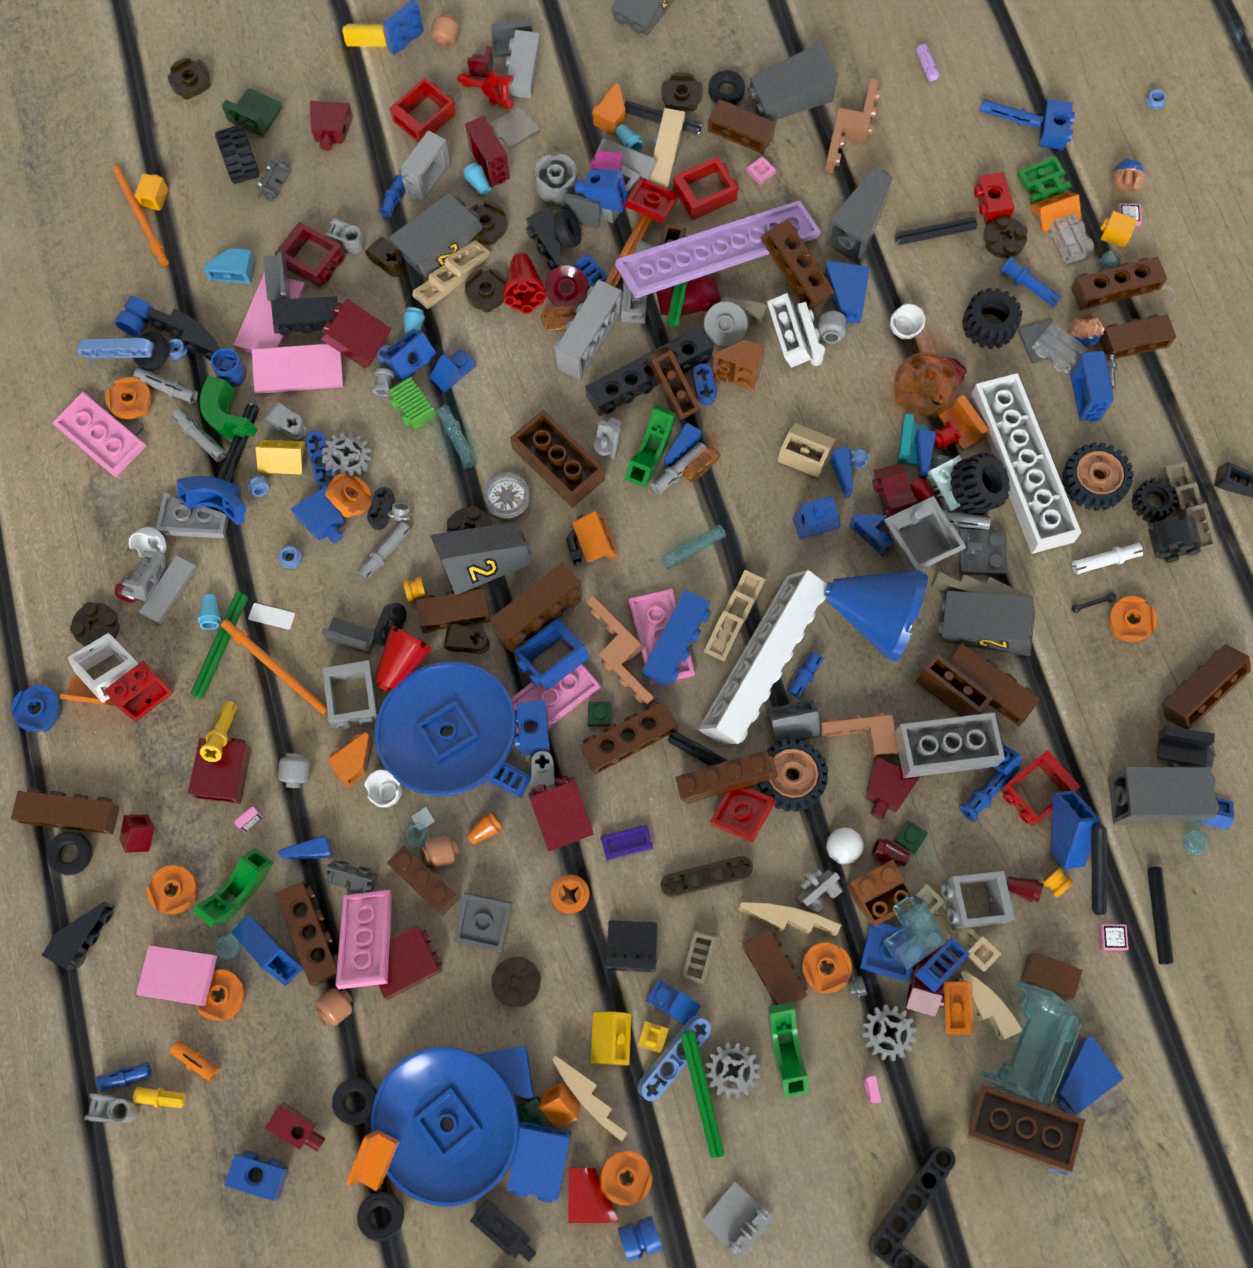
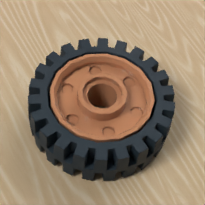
[1062,442,1134,511]
[757,739,828,812]

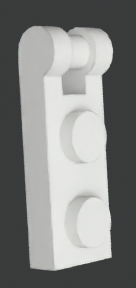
[796,302,825,366]

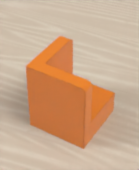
[539,1081,581,1129]

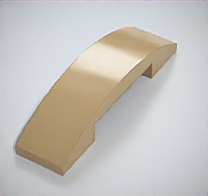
[913,884,1002,972]

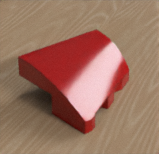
[568,1168,618,1223]

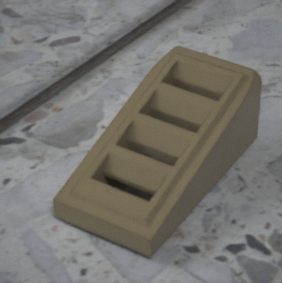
[722,297,768,328]
[681,928,718,985]

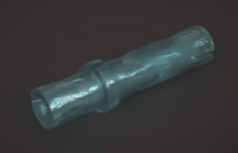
[436,405,477,468]
[661,524,726,570]

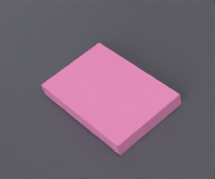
[136,946,217,1006]

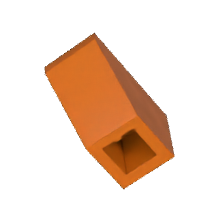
[592,83,625,136]
[327,732,372,787]

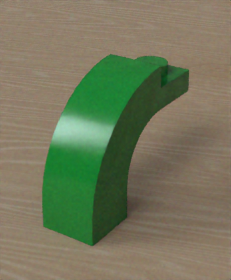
[200,376,258,441]
[625,405,677,488]
[193,848,274,927]
[768,1002,809,1098]

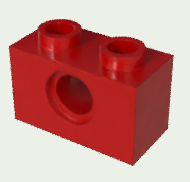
[974,172,1015,224]

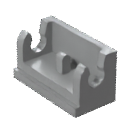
[621,281,647,323]
[122,551,167,601]

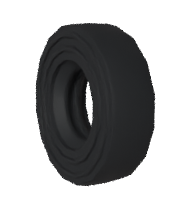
[708,70,745,105]
[554,208,581,248]
[133,331,170,371]
[46,832,92,875]
[332,1078,377,1125]
[357,1192,404,1242]

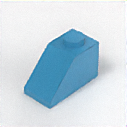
[203,248,255,284]

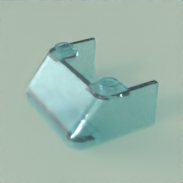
[980,981,1081,1107]

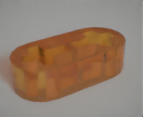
[541,306,578,330]
[682,446,721,483]

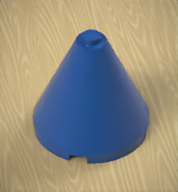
[824,570,928,662]

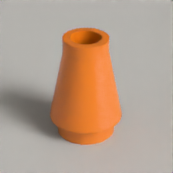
[466,811,503,845]

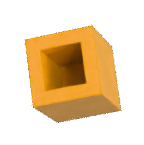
[135,174,169,211]
[1100,211,1138,249]

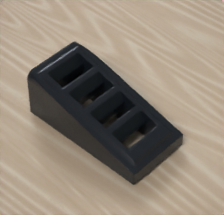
[1214,462,1253,498]

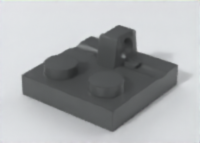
[959,529,1007,576]
[454,892,513,952]

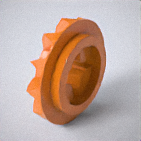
[550,875,589,914]

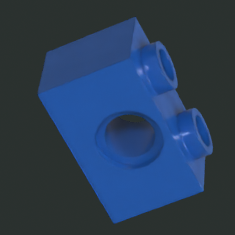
[1039,99,1075,150]
[381,329,436,380]
[515,700,550,755]
[224,1150,289,1201]

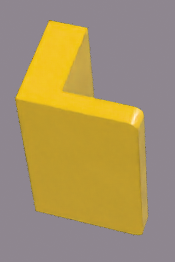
[343,24,387,46]
[256,440,306,474]
[590,1012,631,1065]

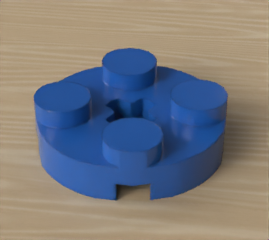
[11,685,62,732]

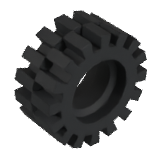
[1132,478,1178,523]

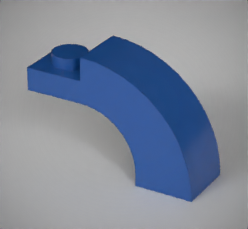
[176,476,246,525]

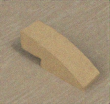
[956,971,1022,1041]

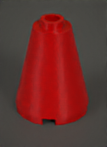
[375,625,433,692]

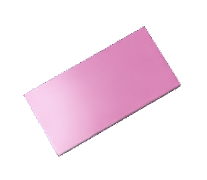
[234,272,306,353]
[252,344,344,394]
[52,392,146,478]
[628,588,695,687]
[511,664,601,733]
[336,890,393,989]

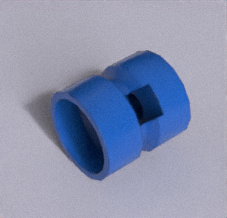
[114,296,154,338]
[210,348,247,387]
[617,1215,663,1262]

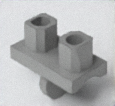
[593,417,622,460]
[795,869,843,913]

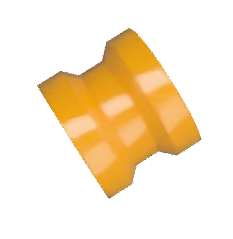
[403,576,426,602]
[1043,867,1074,898]

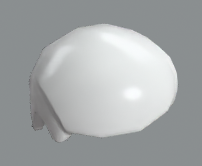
[890,304,926,339]
[129,527,167,560]
[364,770,403,808]
[826,828,865,864]

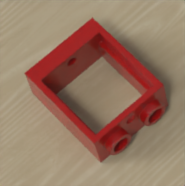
[389,78,456,143]
[673,156,739,221]
[104,660,173,722]
[1000,750,1081,827]

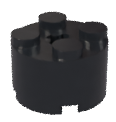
[1148,516,1202,563]

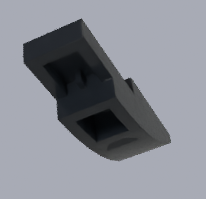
[147,308,220,361]

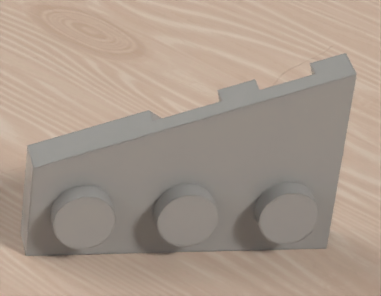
[155,492,229,538]

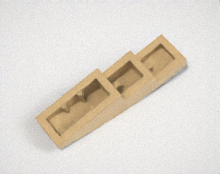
[649,108,685,189]
[412,240,490,309]
[703,570,766,662]
[738,902,841,937]
[552,1056,628,1141]

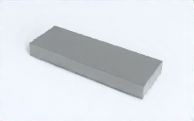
[594,138,657,180]
[139,555,197,625]

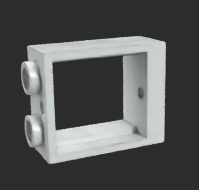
[67,633,138,703]

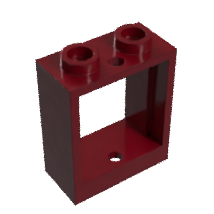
[465,115,510,187]
[275,222,345,288]

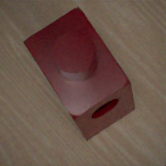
[310,101,353,151]
[865,757,920,819]
[265,1102,326,1152]

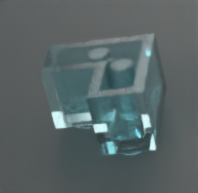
[884,894,947,970]

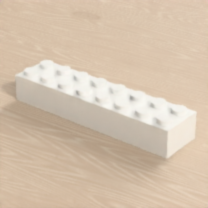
[970,373,1081,554]
[698,570,827,745]

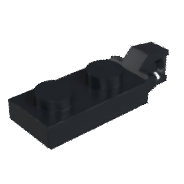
[470,1199,537,1262]

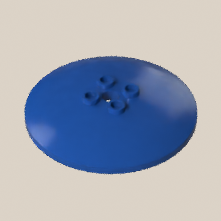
[375,662,516,796]
[371,1046,520,1207]

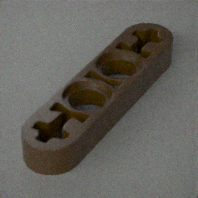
[661,856,753,897]

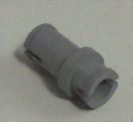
[1104,354,1117,390]

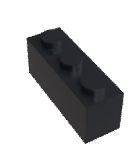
[271,296,338,335]

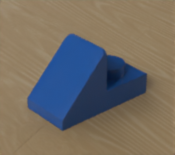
[429,348,476,393]
[849,515,892,556]
[646,979,701,1025]

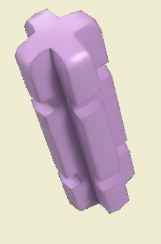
[916,43,939,82]

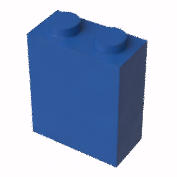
[507,1121,572,1202]

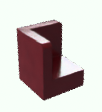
[467,46,493,78]
[119,814,154,853]

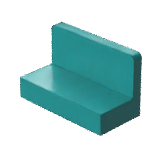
[897,413,928,466]

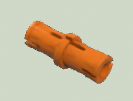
[169,1040,220,1082]

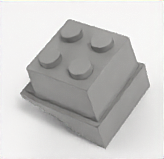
[884,496,966,571]

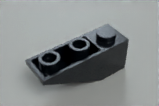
[526,207,562,271]
[41,901,115,972]

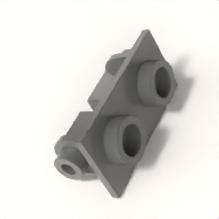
[257,155,290,201]
[325,860,379,893]

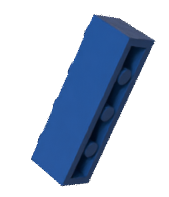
[643,590,711,688]

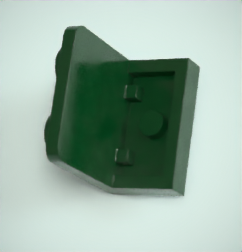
[222,89,283,137]

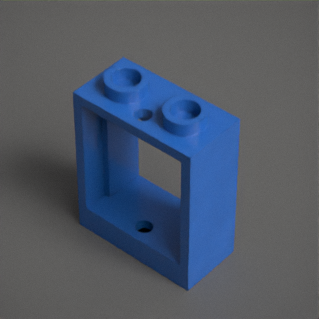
[1070,351,1114,422]
[514,618,590,691]

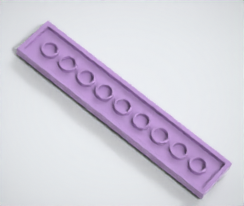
[615,200,821,299]

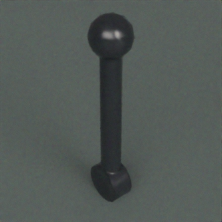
[1071,592,1116,613]

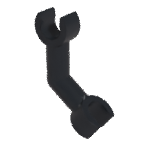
[566,514,583,565]

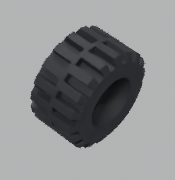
[215,125,259,184]
[962,288,1022,349]
[950,452,1010,514]

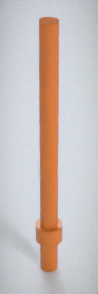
[113,166,169,267]
[221,619,328,716]

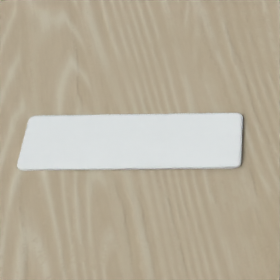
[248,603,295,630]

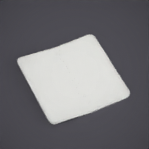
[411,807,435,831]

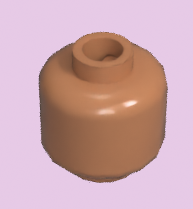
[431,14,459,48]
[421,835,458,870]
[314,988,353,1026]

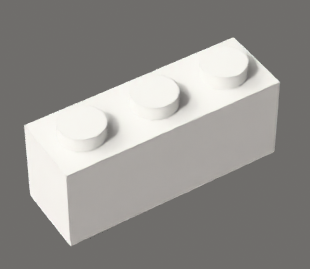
[767,293,812,368]

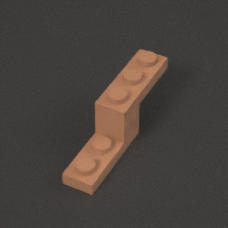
[825,78,881,174]
[586,596,658,705]
[820,712,899,759]

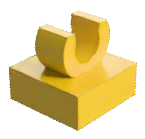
[637,1021,669,1054]

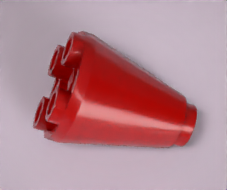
[503,253,547,314]

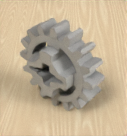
[322,432,371,478]
[861,1005,917,1061]
[705,1043,760,1099]

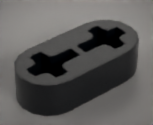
[367,487,395,530]

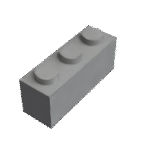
[504,30,540,99]

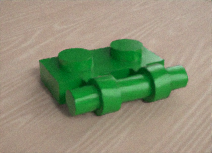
[1016,156,1071,203]

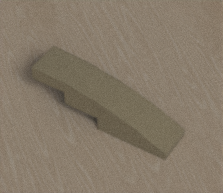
[1162,461,1218,551]
[932,572,1028,596]

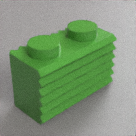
[388,377,436,431]

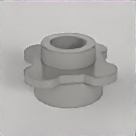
[388,503,414,522]

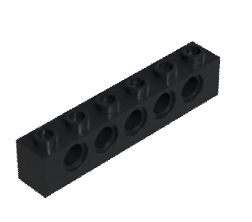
[585,327,713,416]

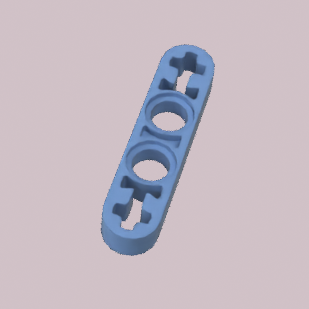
[77,338,154,359]
[637,1016,711,1101]

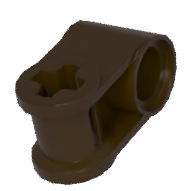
[365,237,405,277]
[443,624,490,654]

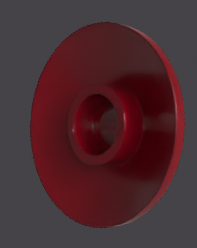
[545,265,588,309]

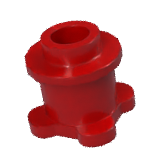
[934,420,961,450]

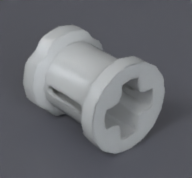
[372,368,395,397]

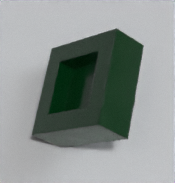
[588,702,612,727]
[894,820,928,854]
[517,1096,548,1125]

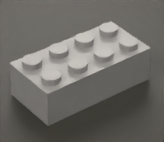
[554,279,622,380]
[894,713,1005,778]

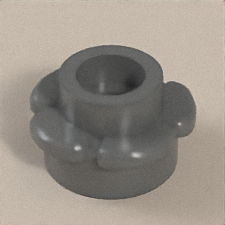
[847,975,867,1000]

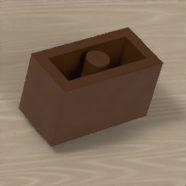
[1020,952,1083,1003]

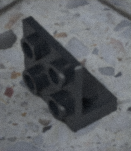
[605,920,657,973]

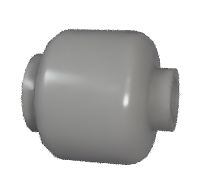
[818,311,847,344]
[278,753,310,788]

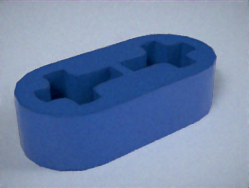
[693,363,716,405]

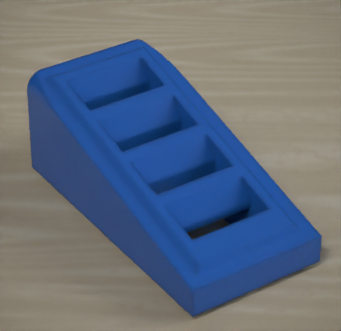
[572,254,608,290]
[664,423,702,468]
[915,429,936,480]
[830,446,853,498]
[485,762,531,798]
[278,836,334,860]
[916,936,970,992]

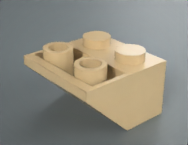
[778,423,836,478]

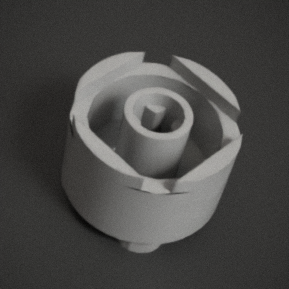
[535,154,577,207]

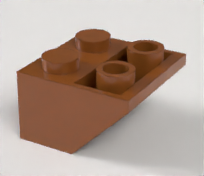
[713,340,765,389]
[846,860,918,927]

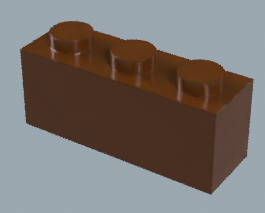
[708,99,776,154]
[1099,314,1176,360]
[646,347,701,420]
[416,587,490,633]
[916,654,994,717]
[387,845,459,917]
[742,929,808,1005]

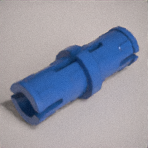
[379,175,405,218]
[787,651,824,698]
[96,1062,152,1092]

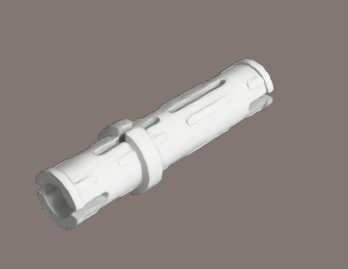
[1072,542,1143,575]

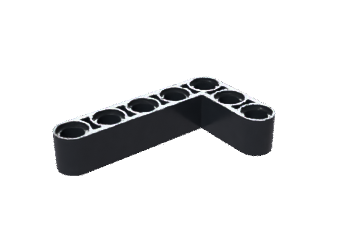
[869,1147,956,1268]

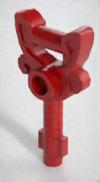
[457,71,514,110]

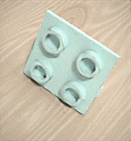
[927,455,962,511]

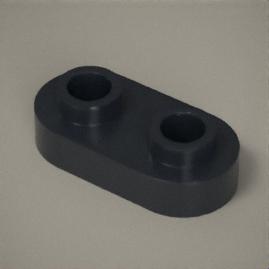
[373,603,407,647]

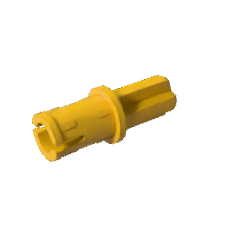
[133,1087,186,1108]

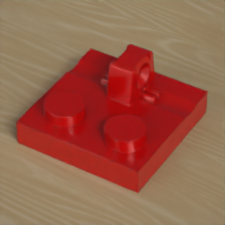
[625,177,679,224]
[710,787,775,842]

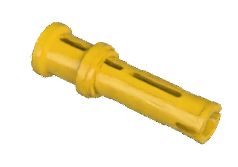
[200,701,237,762]

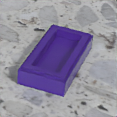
[600,825,653,861]

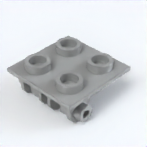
[701,1181,774,1259]

